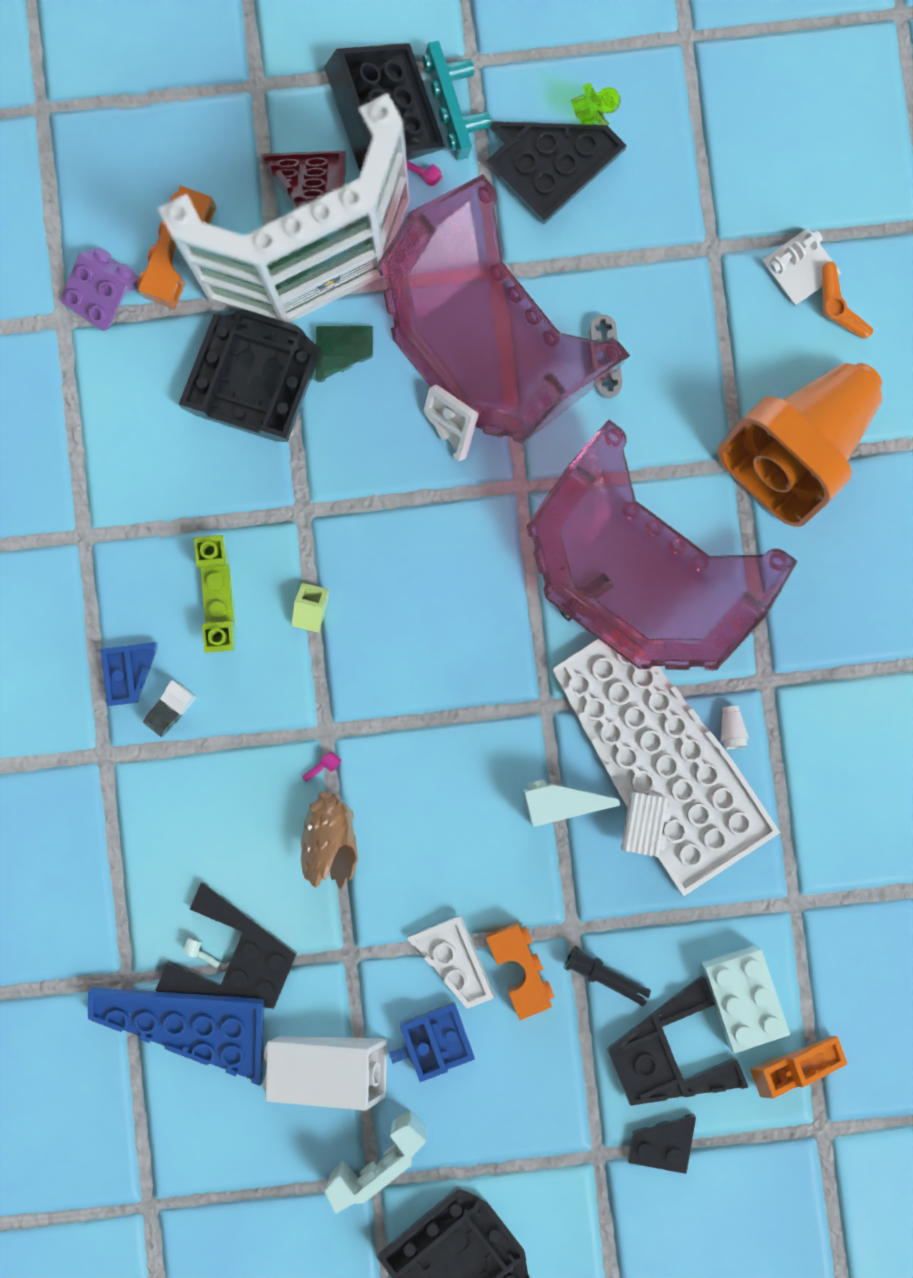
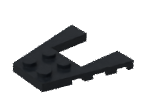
[155,882,297,1009]
[607,976,748,1106]

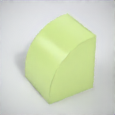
[291,583,329,633]

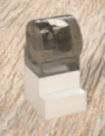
[143,680,197,738]

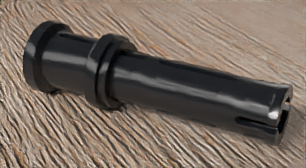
[563,945,651,1007]

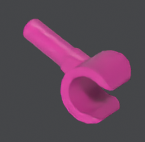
[406,160,443,186]
[302,753,341,782]

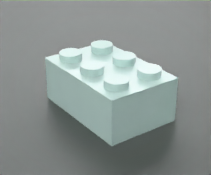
[700,945,790,1054]

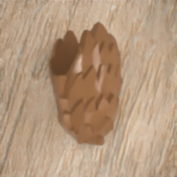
[300,792,358,889]

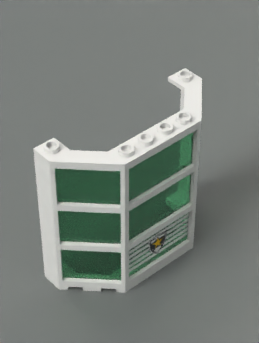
[158,94,410,323]

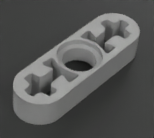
[590,315,622,399]

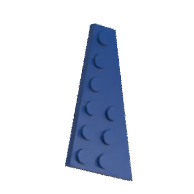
[88,987,265,1086]

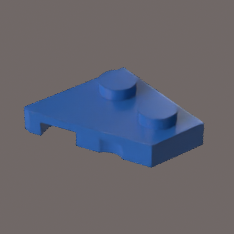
[100,642,158,707]

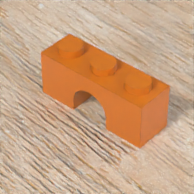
[486,921,555,1020]

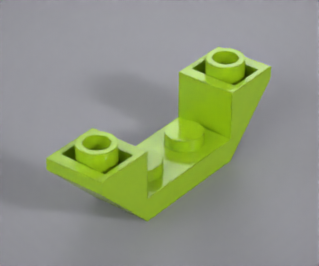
[194,535,236,653]

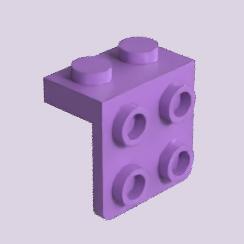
[61,248,139,331]

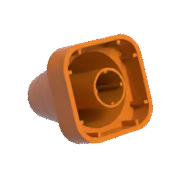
[718,363,882,527]

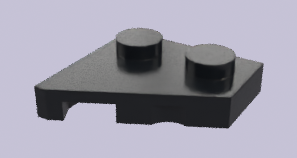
[628,1114,696,1174]

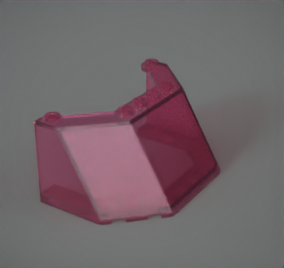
[378,174,630,444]
[526,419,798,671]

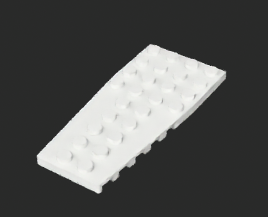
[552,623,781,896]

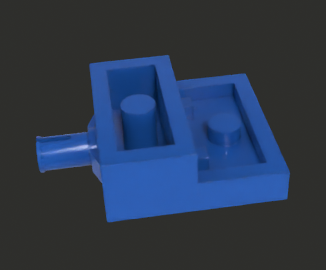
[389,1002,475,1082]

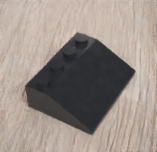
[324,43,445,171]

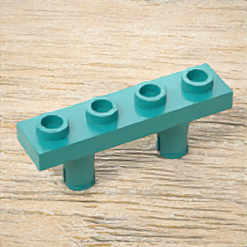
[422,40,491,160]

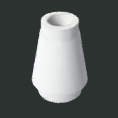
[720,706,749,750]

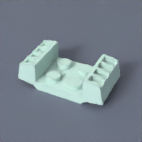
[325,1111,428,1214]

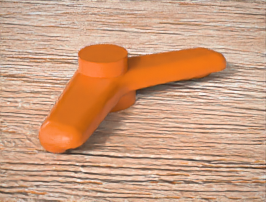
[822,261,873,339]

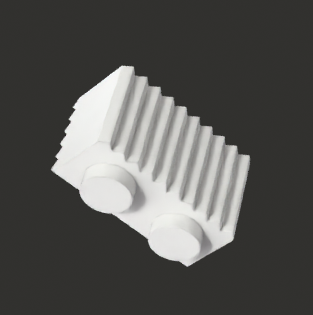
[621,791,672,857]

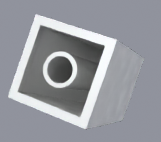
[263,1036,387,1111]

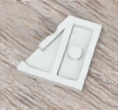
[423,384,479,462]

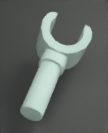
[183,936,220,969]

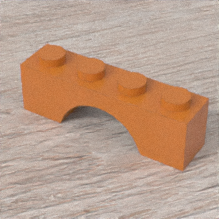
[137,185,216,310]

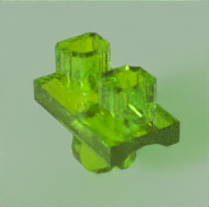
[571,83,621,125]

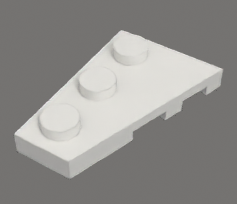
[407,915,495,1009]

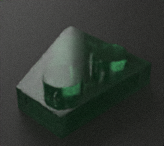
[316,326,373,383]

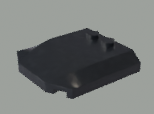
[179,310,321,442]
[376,1187,530,1278]

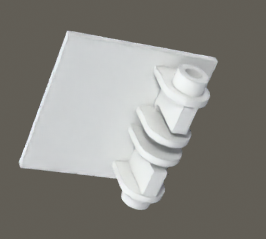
[762,228,841,306]

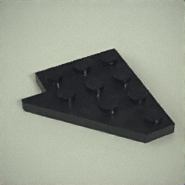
[486,122,627,225]

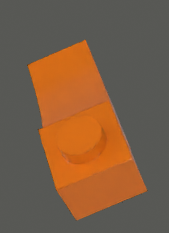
[750,1036,848,1099]

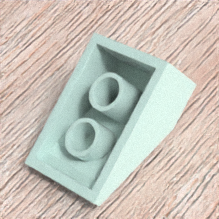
[523,779,620,827]

